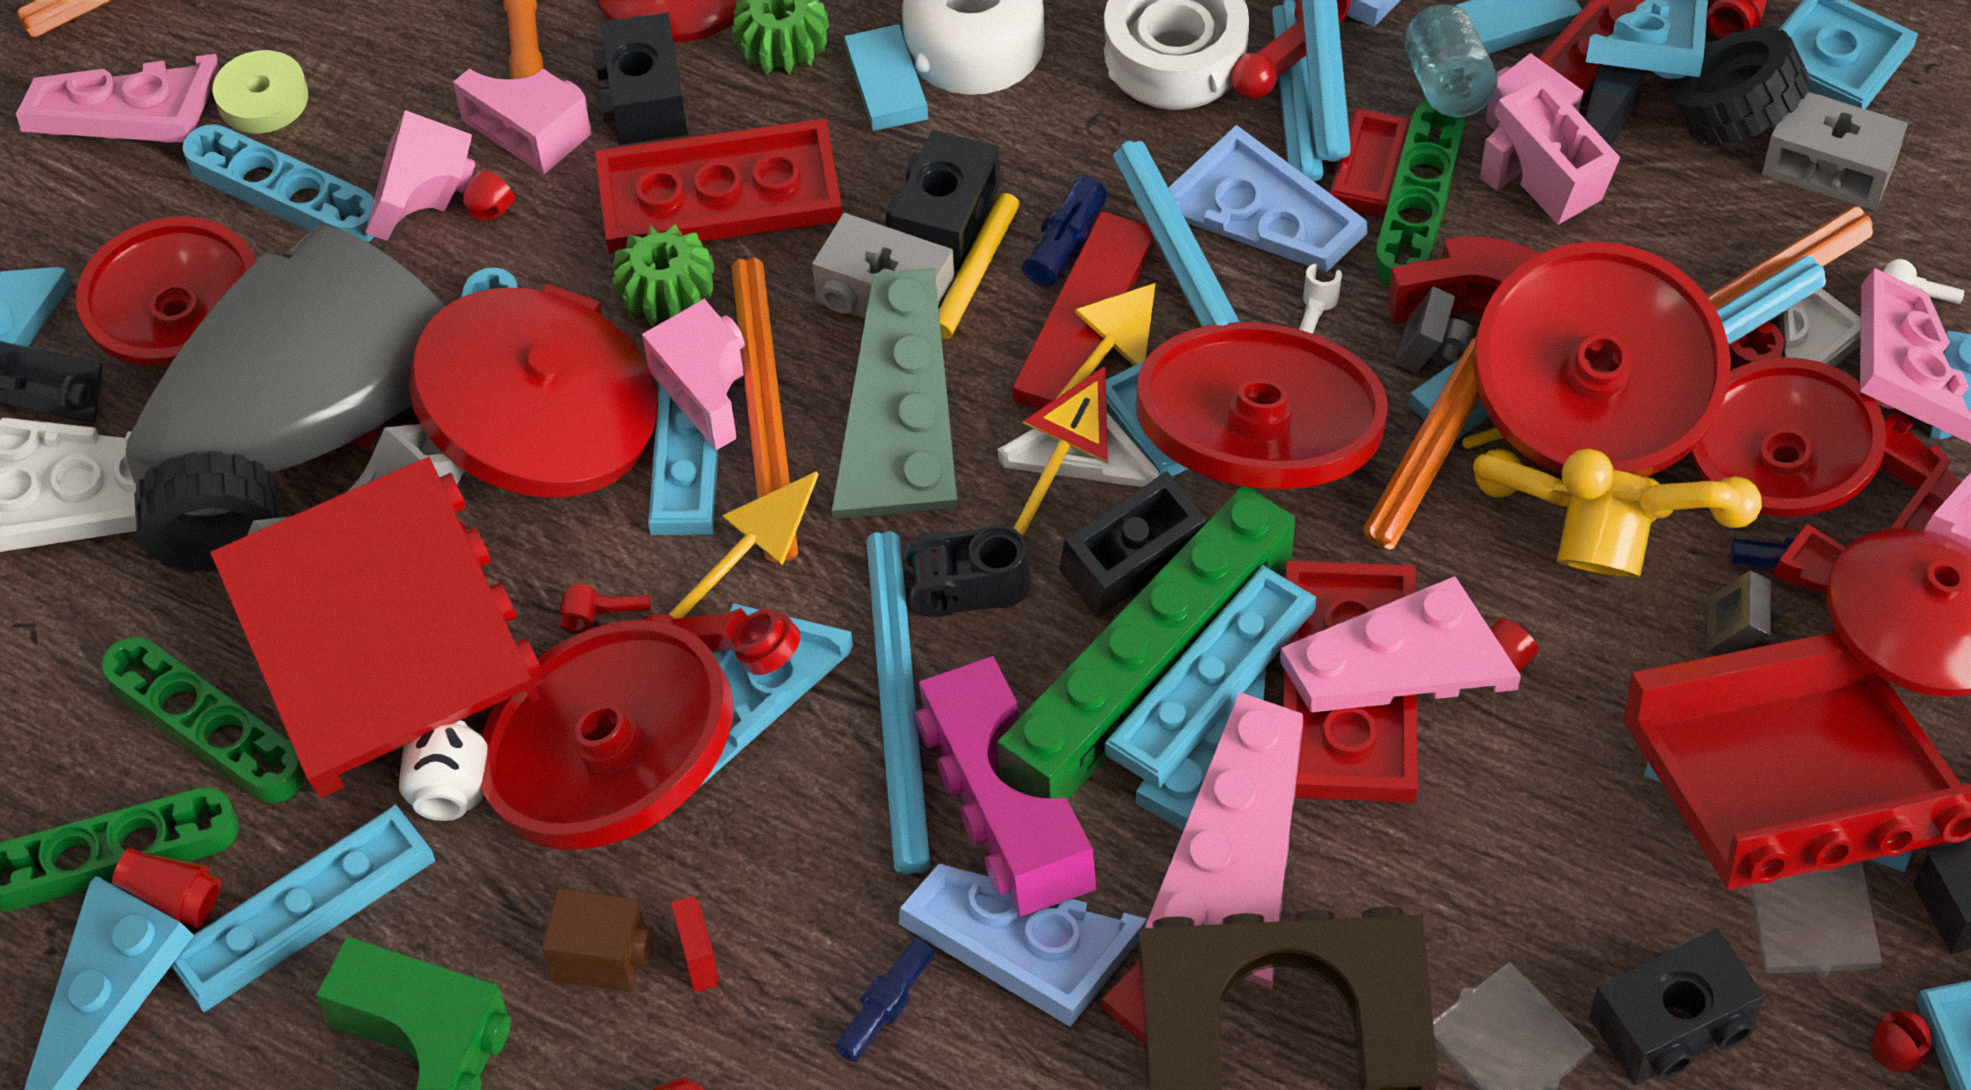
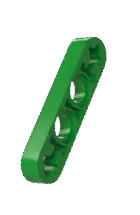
[1374,99,1465,288]
[101,637,305,804]
[0,787,239,911]

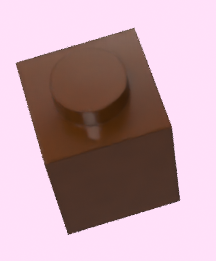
[542,888,654,992]

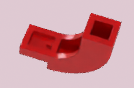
[1388,237,1541,324]

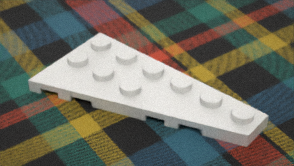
[0,418,231,552]

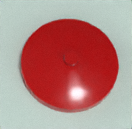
[1473,242,1731,477]
[409,288,658,498]
[1135,322,1388,489]
[481,620,733,850]

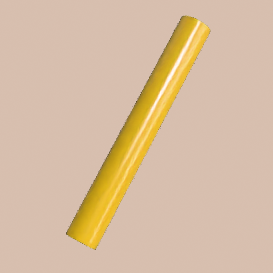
[939,193,1020,339]

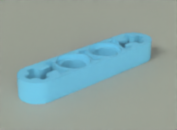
[182,124,374,242]

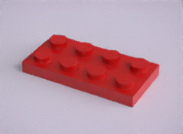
[595,119,843,255]
[1283,561,1418,803]

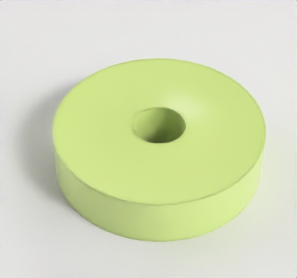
[213,50,308,134]

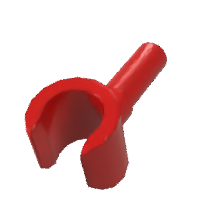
[559,584,651,634]

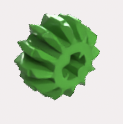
[732,0,829,75]
[612,224,714,326]

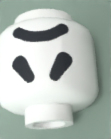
[399,720,488,821]

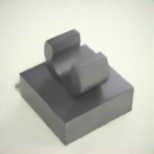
[1395,286,1474,374]
[1707,570,1783,656]

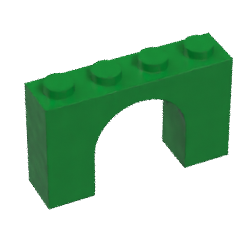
[316,936,511,1090]

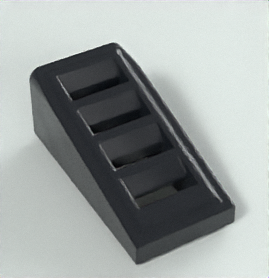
[1586,64,1646,147]

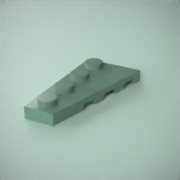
[832,268,958,519]

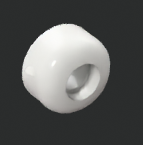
[902,0,1045,95]
[1104,0,1249,110]

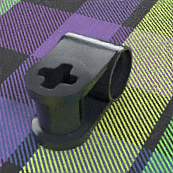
[905,525,1031,617]

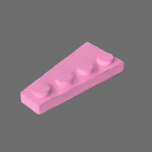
[1145,692,1303,989]

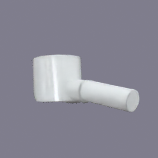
[1883,259,1964,304]
[1299,264,1342,334]

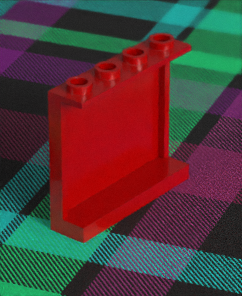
[210,456,543,799]
[1623,632,1971,890]

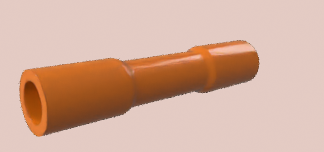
[503,0,544,79]

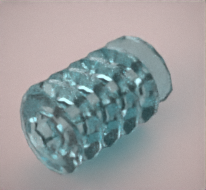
[1404,3,1498,118]

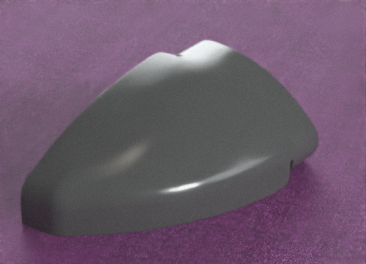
[126,224,445,484]

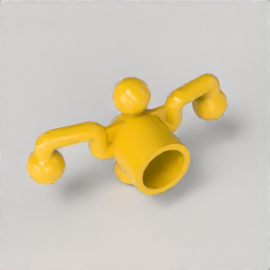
[1473,448,1762,579]

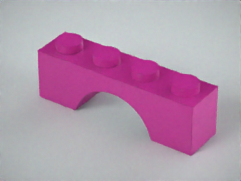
[914,656,1097,917]

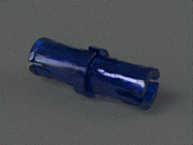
[1022,176,1108,287]

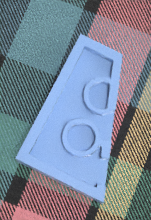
[1168,125,1368,272]
[899,864,1147,1027]

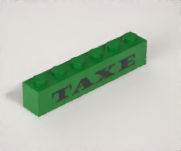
[997,486,1296,800]

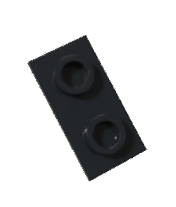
[0,341,103,423]

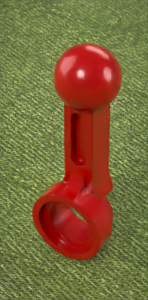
[1230,0,1351,99]
[643,608,801,675]

